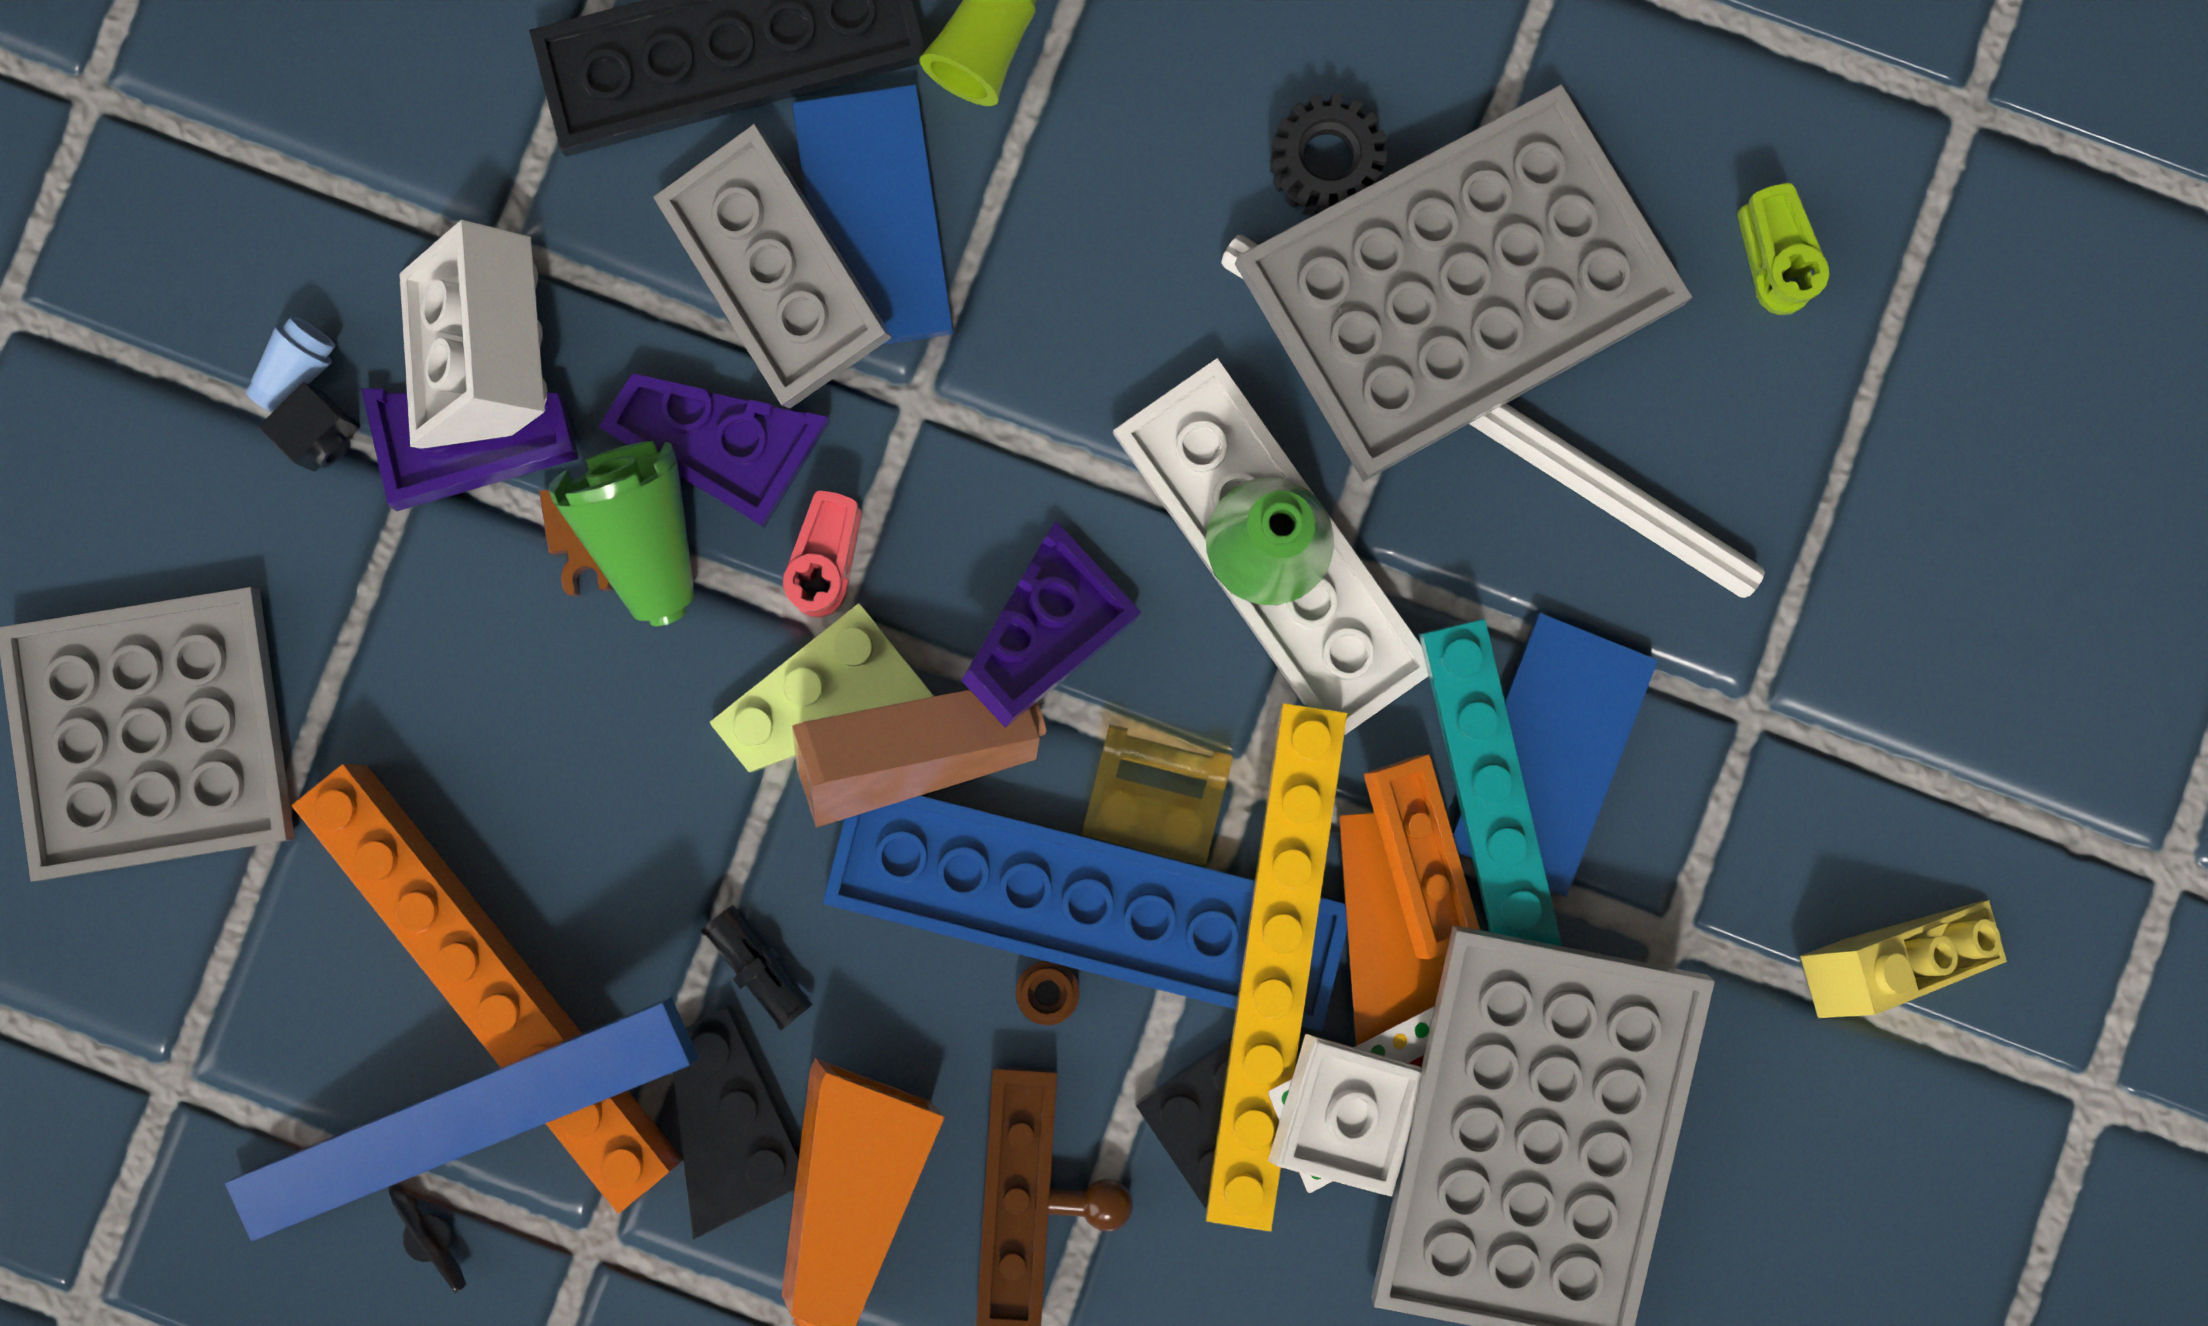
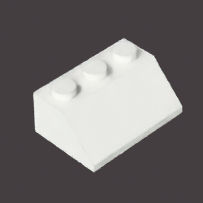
[400,220,547,449]

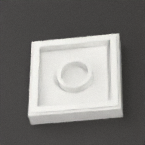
[1268,1034,1422,1197]

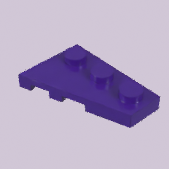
[361,388,579,512]

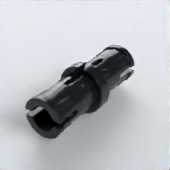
[700,905,813,1031]

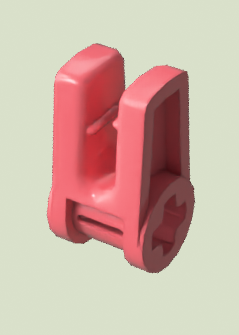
[783,491,862,618]

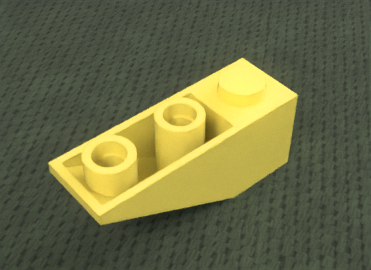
[1800,900,2007,1018]

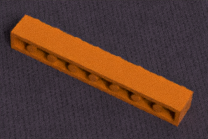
[291,764,683,1214]

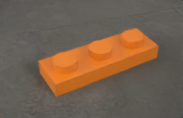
[1363,754,1480,959]

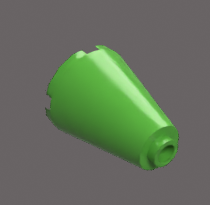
[549,441,695,626]
[1206,478,1334,606]

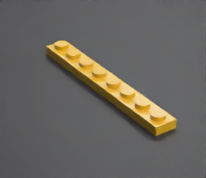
[1205,703,1347,1232]

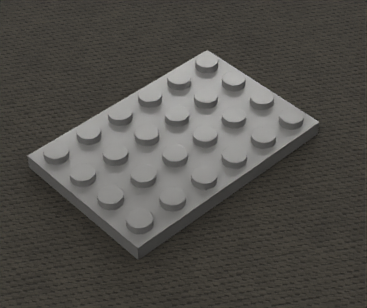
[1235,84,1692,482]
[1371,925,1715,1326]

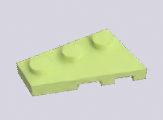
[709,603,934,772]

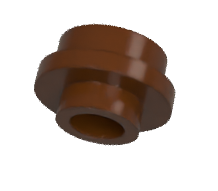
[1016,961,1080,1025]

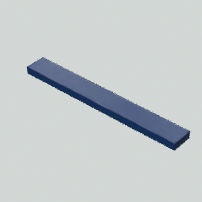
[225,997,699,1242]

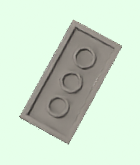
[653,124,892,408]

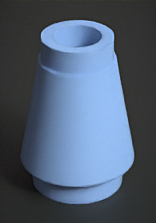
[245,316,335,412]

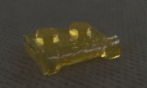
[1081,724,1233,866]

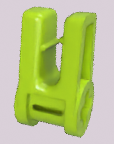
[1737,183,1830,315]

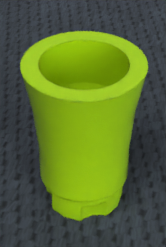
[919,0,1036,106]

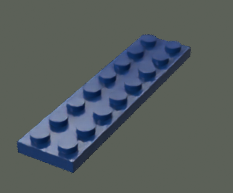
[823,795,1347,1031]

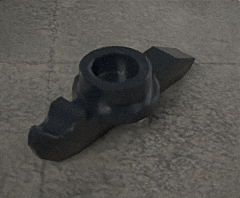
[389,1184,466,1294]

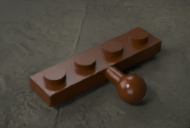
[976,1066,1133,1326]

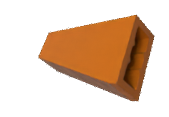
[782,1058,945,1326]

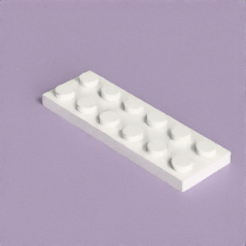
[1113,358,1428,735]

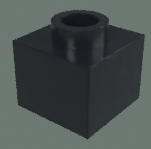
[258,382,360,472]

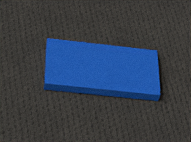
[792,85,954,345]
[1451,613,1658,897]

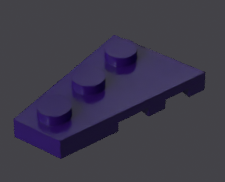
[599,373,830,528]
[961,521,1142,728]

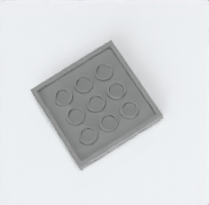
[0,587,295,882]

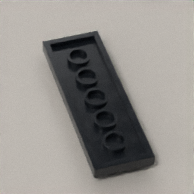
[529,0,926,157]

